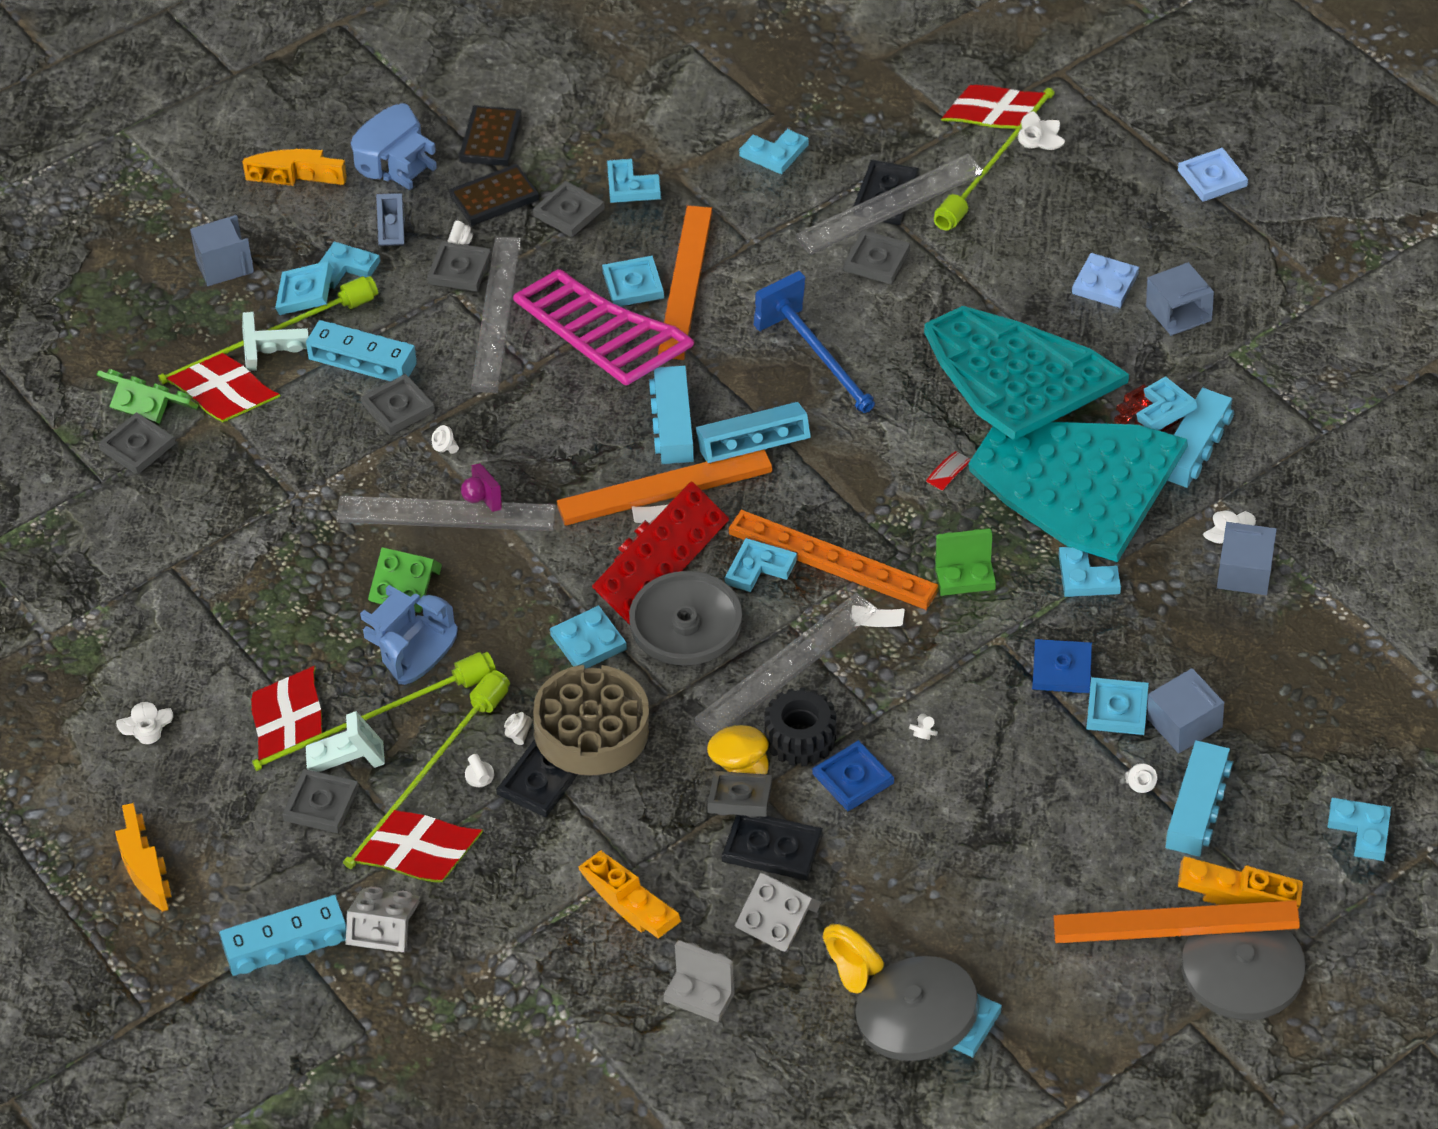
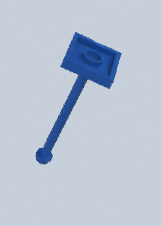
[754,270,875,413]

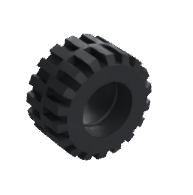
[764,688,836,766]

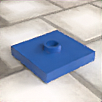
[1032,639,1092,693]
[813,740,894,812]

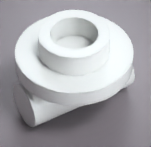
[448,221,473,245]
[432,425,459,454]
[504,712,533,745]
[909,714,938,740]
[465,754,494,787]
[1125,763,1157,793]

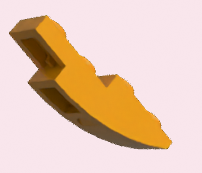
[243,149,347,186]
[115,803,172,911]
[579,850,681,939]
[1178,856,1303,909]

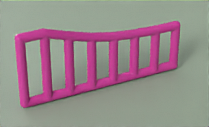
[513,269,694,385]

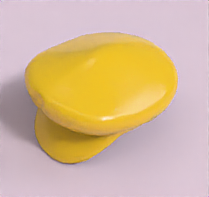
[707,725,769,774]
[823,924,884,993]

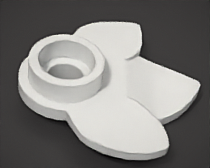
[1018,112,1065,150]
[1203,511,1256,544]
[116,702,173,744]

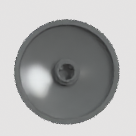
[629,571,742,665]
[1182,929,1305,1020]
[856,956,979,1061]

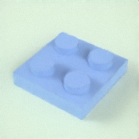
[1178,148,1248,202]
[1072,253,1139,308]

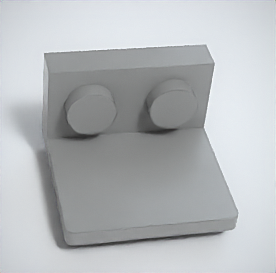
[735,872,822,952]
[346,887,420,953]
[663,940,734,1023]

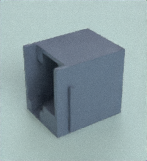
[190,215,254,286]
[1146,262,1214,336]
[1217,522,1277,595]
[1147,668,1224,754]

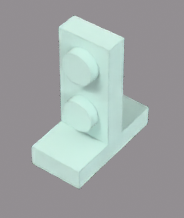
[242,312,308,371]
[306,711,385,772]

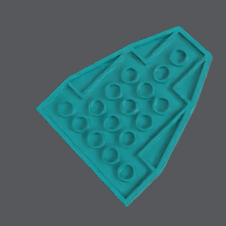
[924,306,1129,440]
[968,422,1188,562]

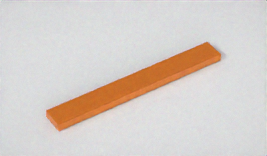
[658,206,712,360]
[557,449,772,526]
[729,510,939,610]
[1053,900,1300,943]

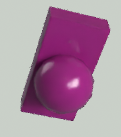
[461,463,502,512]

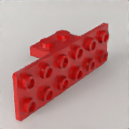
[592,481,729,625]

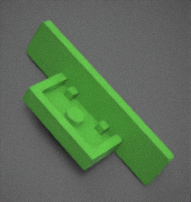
[97,369,199,424]

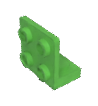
[935,529,996,596]
[368,547,442,613]

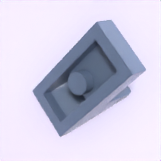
[376,193,405,246]

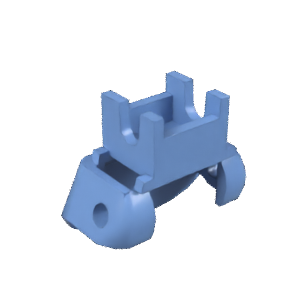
[351,104,437,190]
[360,585,458,685]

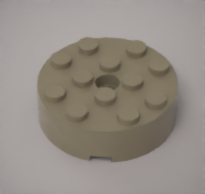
[533,665,649,775]

